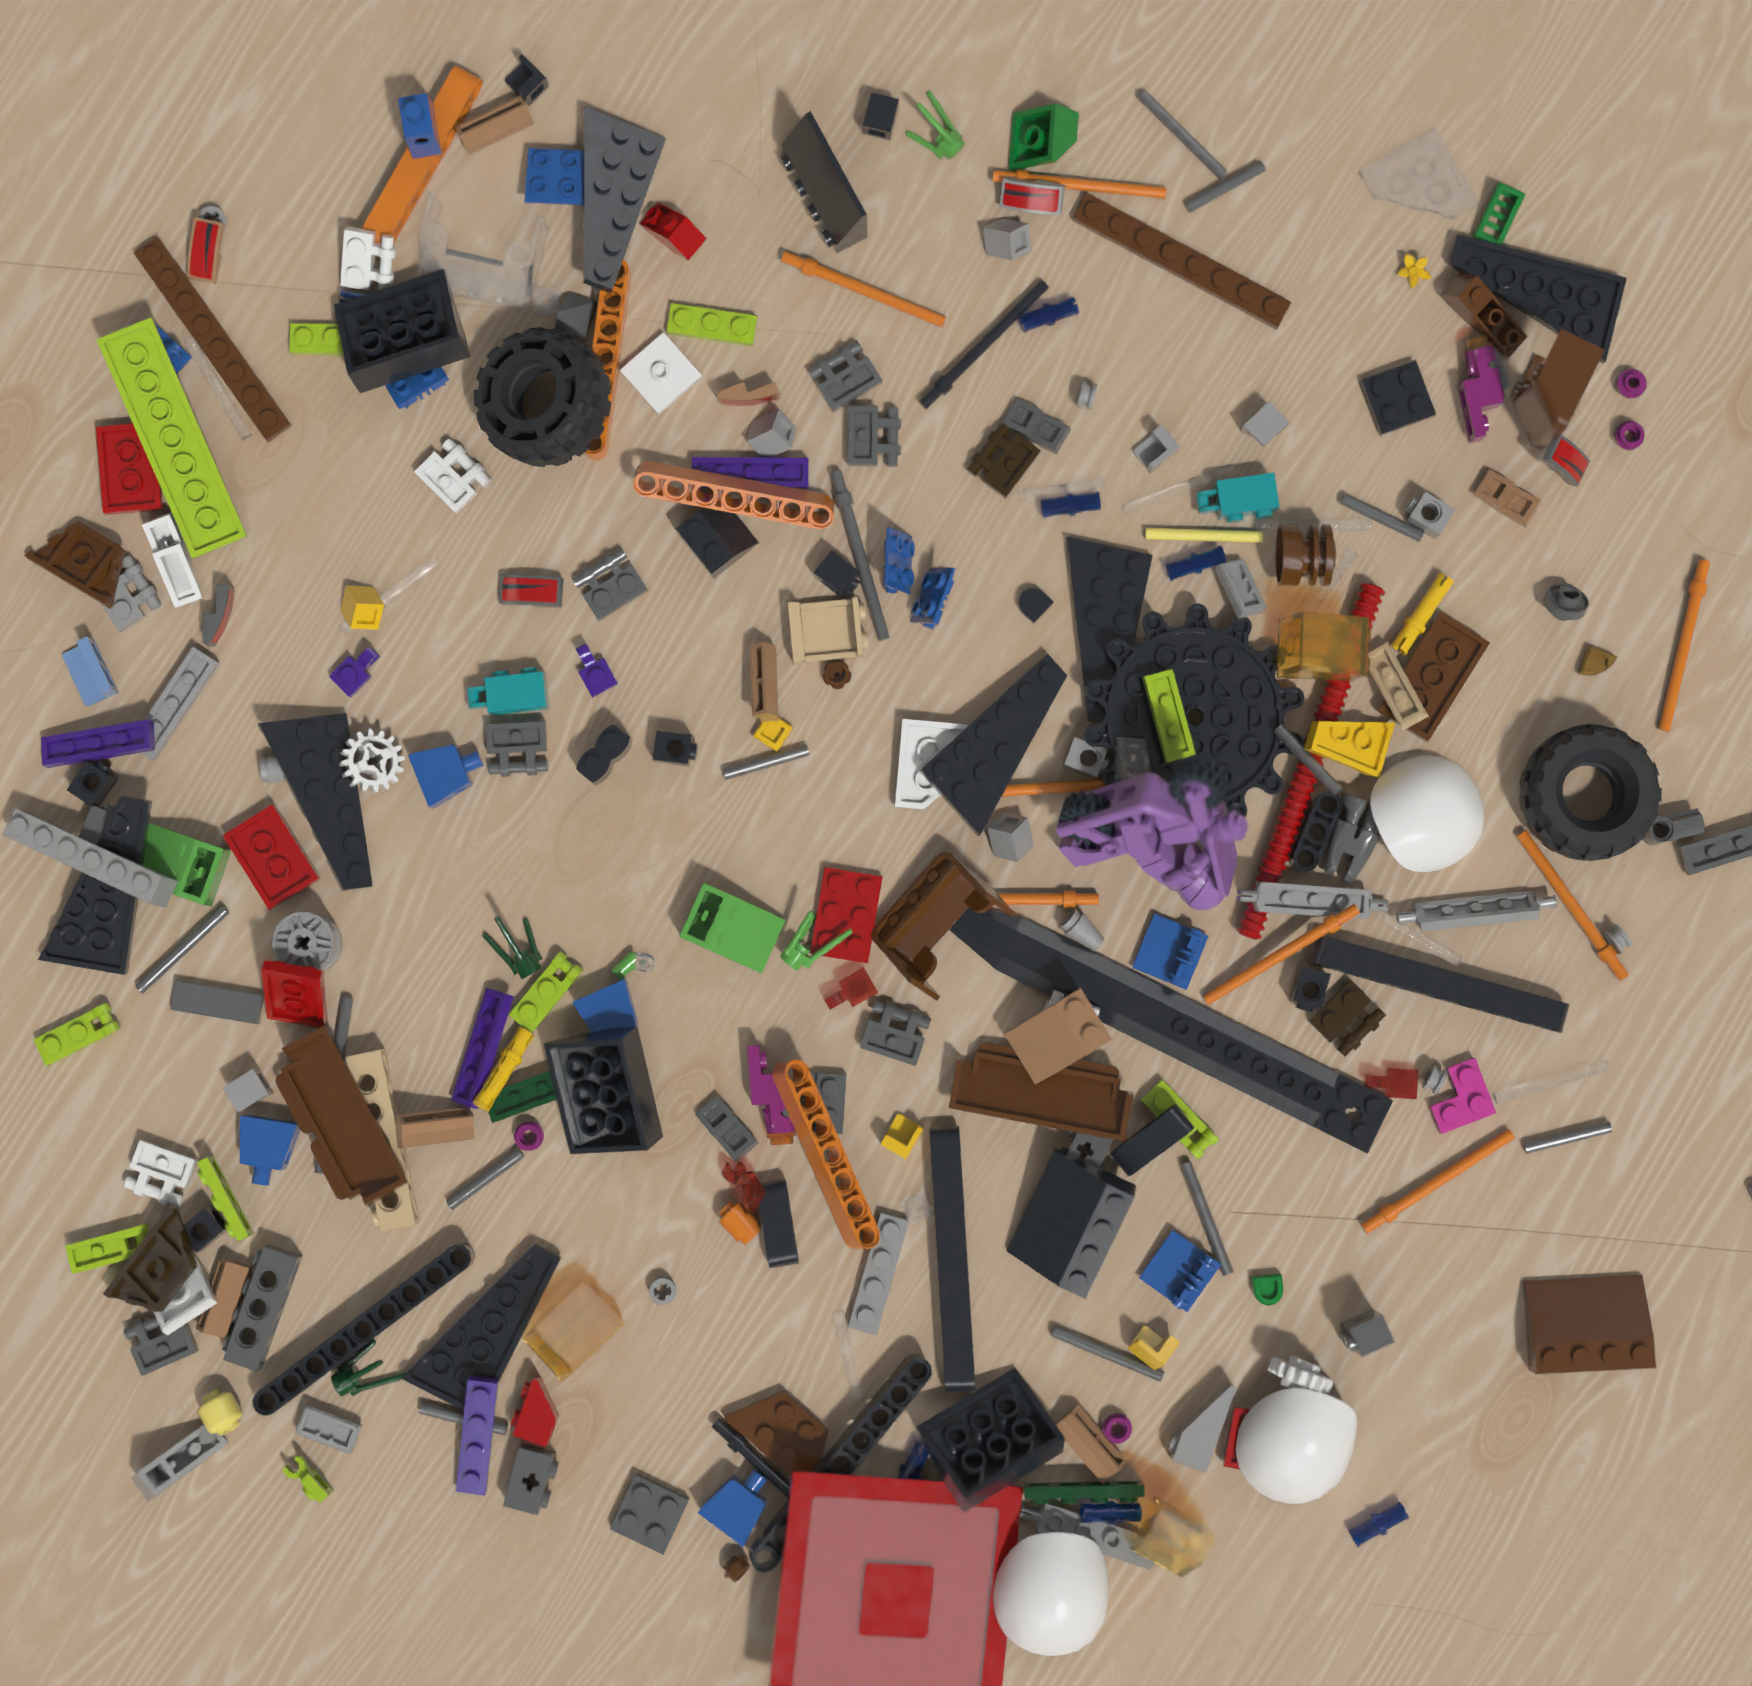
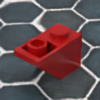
[639,202,707,261]
[510,1375,559,1447]

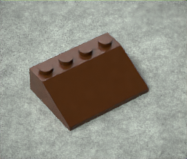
[1523,1275,1656,1374]

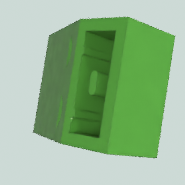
[143,823,232,906]
[679,883,786,974]

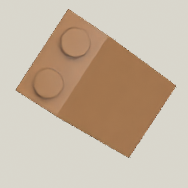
[1004,988,1112,1085]

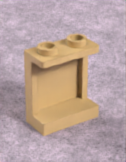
[788,596,869,664]

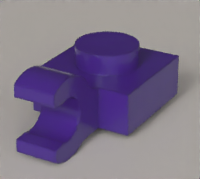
[576,644,618,698]
[329,647,380,698]

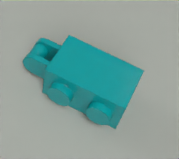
[1196,472,1280,523]
[466,667,550,716]

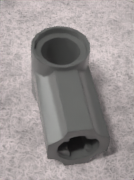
[1642,808,1705,845]

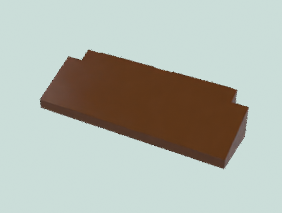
[275,1025,408,1208]
[949,1042,1134,1142]

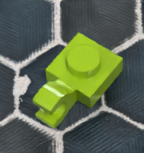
[283,1455,334,1504]

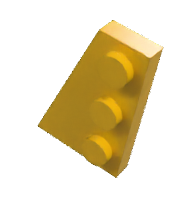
[1304,721,1395,778]

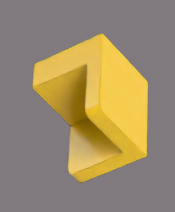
[341,585,384,630]
[880,1114,924,1159]
[1127,1326,1180,1371]

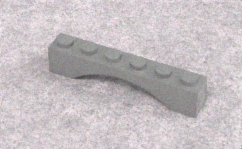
[3,808,178,908]

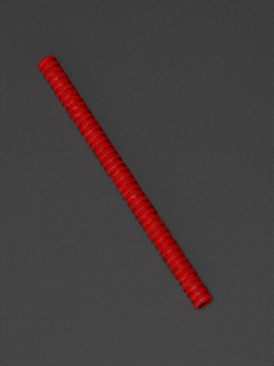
[1236,583,1385,940]

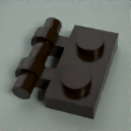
[966,423,1041,499]
[1308,980,1386,1057]

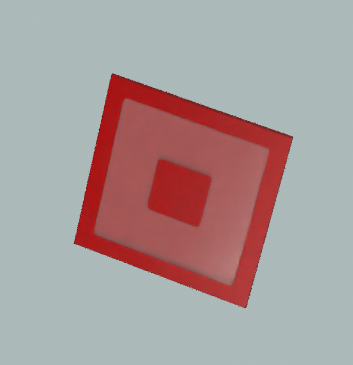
[768,1471,1023,1686]

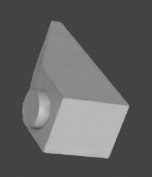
[1167,1383,1236,1473]
[131,1425,228,1502]

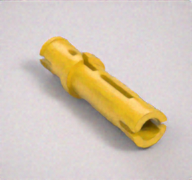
[1390,573,1454,655]
[472,1027,535,1112]

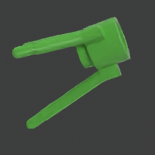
[906,91,965,160]
[780,910,853,971]

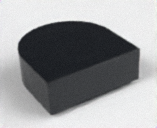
[1018,588,1054,624]

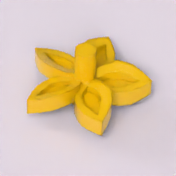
[1397,254,1432,289]

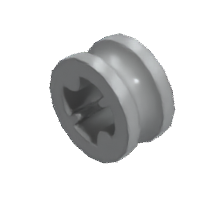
[198,206,227,230]
[1077,381,1097,410]
[1603,924,1632,954]
[1422,1065,1448,1095]
[649,1277,677,1305]

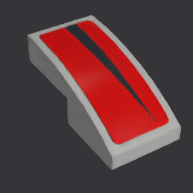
[1000,176,1065,215]

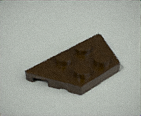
[103,1206,197,1312]

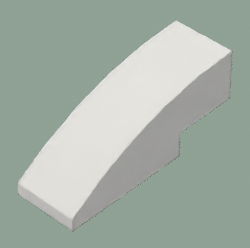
[142,512,203,608]

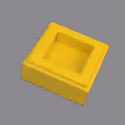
[753,719,793,753]

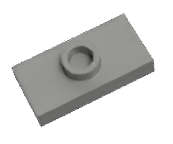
[1215,558,1267,619]
[295,1404,362,1454]

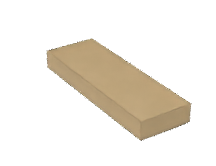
[1362,642,1429,731]

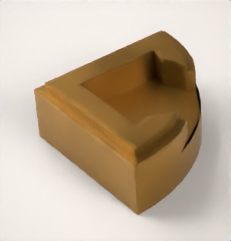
[1577,646,1617,676]

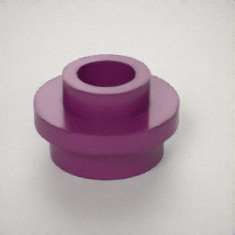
[1617,369,1647,399]
[1615,421,1645,450]
[514,1121,544,1151]
[1102,1413,1132,1444]

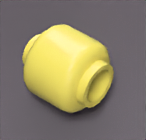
[198,1389,243,1436]

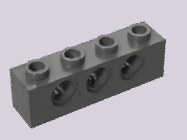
[222,1244,303,1372]

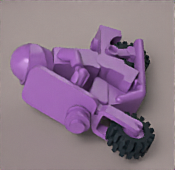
[1056,756,1248,910]

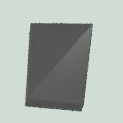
[554,292,598,343]

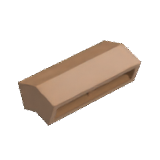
[455,95,534,155]
[750,642,779,722]
[396,1106,475,1149]
[195,1257,253,1339]
[1055,1404,1127,1484]

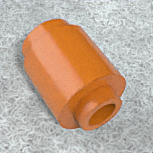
[718,1201,762,1246]

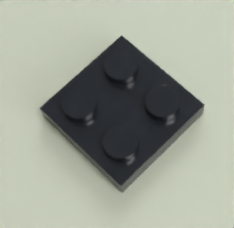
[1360,360,1436,436]

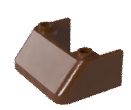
[1510,329,1605,450]
[872,852,1015,1001]

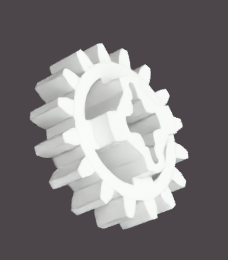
[339,729,405,794]
[1268,1355,1334,1394]

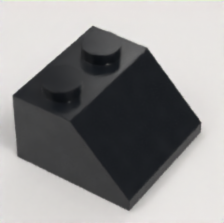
[675,508,759,579]

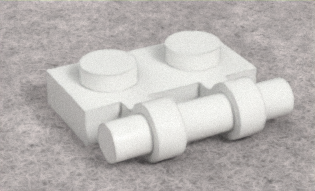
[340,226,396,291]
[414,439,491,514]
[124,1140,197,1207]

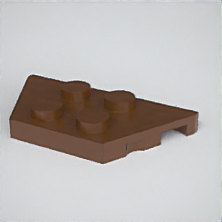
[24,521,125,609]
[724,1390,829,1477]

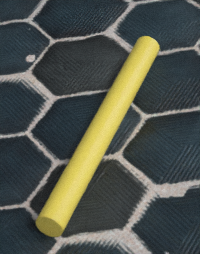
[1145,528,1263,543]

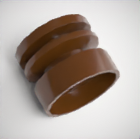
[1275,524,1336,586]

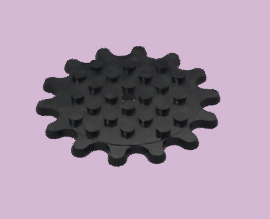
[1084,603,1305,817]

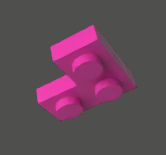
[1429,1058,1496,1134]

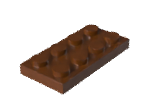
[1377,612,1490,743]

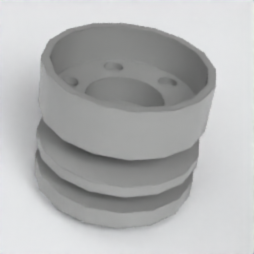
[272,912,343,972]

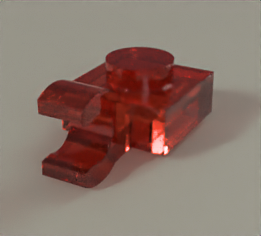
[824,967,878,1010]
[1365,1068,1419,1100]
[721,1161,766,1214]

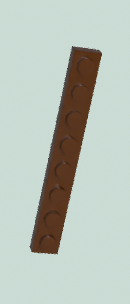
[1073,193,1292,330]
[134,237,292,442]

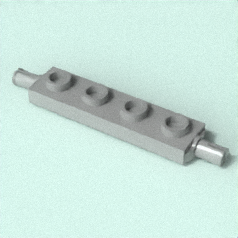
[1236,881,1389,919]
[1396,890,1557,931]
[1019,1504,1176,1569]

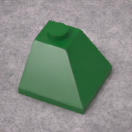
[1009,103,1079,171]

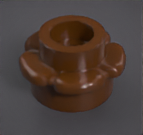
[822,660,851,689]
[723,1555,751,1583]

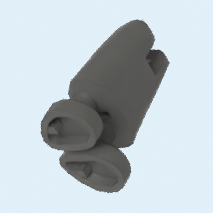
[1324,792,1380,883]

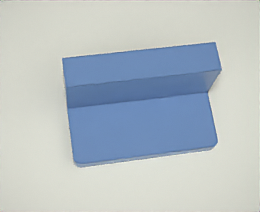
[62,637,119,707]

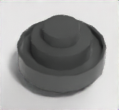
[1544,584,1589,621]

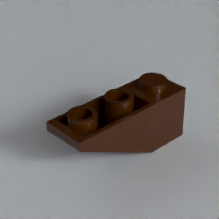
[1441,273,1528,358]

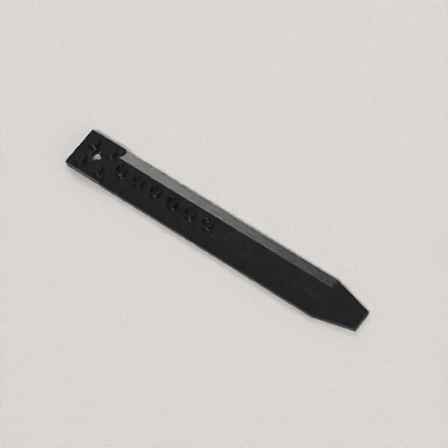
[950,908,1393,1154]

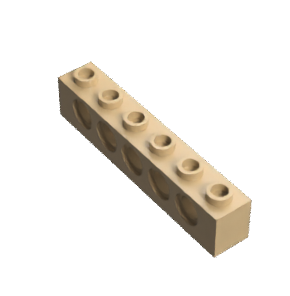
[345,1049,420,1232]

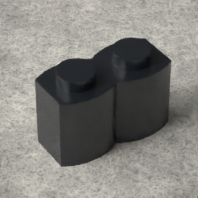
[576,724,633,785]

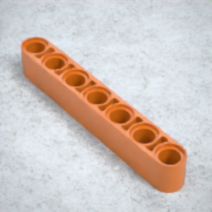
[362,65,483,245]
[584,259,631,460]
[633,461,834,529]
[772,1059,880,1249]

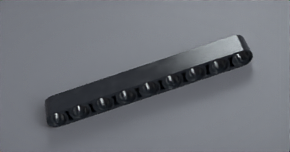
[1308,936,1570,1033]
[929,1126,975,1392]
[252,1243,475,1416]
[748,1354,932,1573]

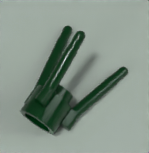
[483,916,543,980]
[331,1340,407,1397]

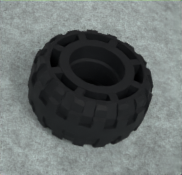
[474,327,611,467]
[1519,724,1662,861]

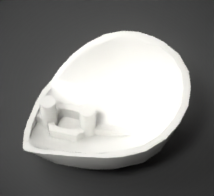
[1370,755,1485,872]
[1236,1388,1357,1504]
[993,1532,1109,1656]

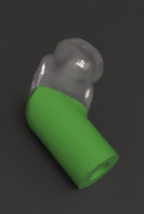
[611,952,655,980]

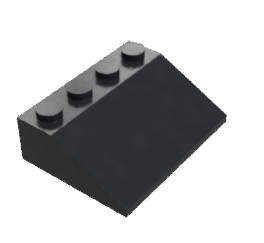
[779,111,867,253]
[334,268,470,393]
[544,1026,663,1154]
[1006,1148,1136,1299]
[915,1368,1065,1513]

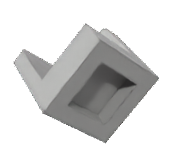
[983,218,1031,260]
[1240,402,1289,446]
[746,409,797,458]
[1133,424,1180,474]
[988,812,1033,862]
[222,1068,274,1112]

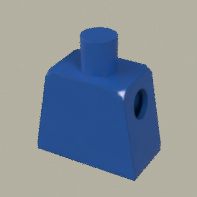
[398,93,442,159]
[408,745,484,809]
[573,979,639,1032]
[240,1115,300,1186]
[698,1469,767,1547]

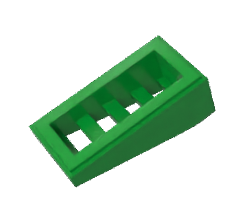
[1473,182,1526,245]

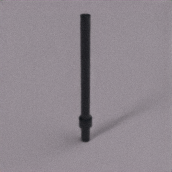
[918,280,1049,410]
[711,1418,790,1499]

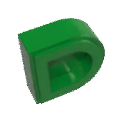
[1251,1273,1283,1305]

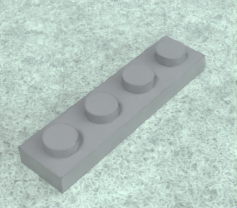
[142,647,220,761]
[848,1212,909,1335]

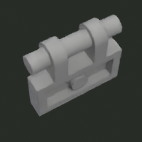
[103,556,161,632]

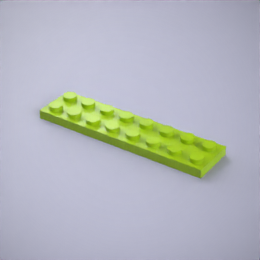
[96,317,248,559]

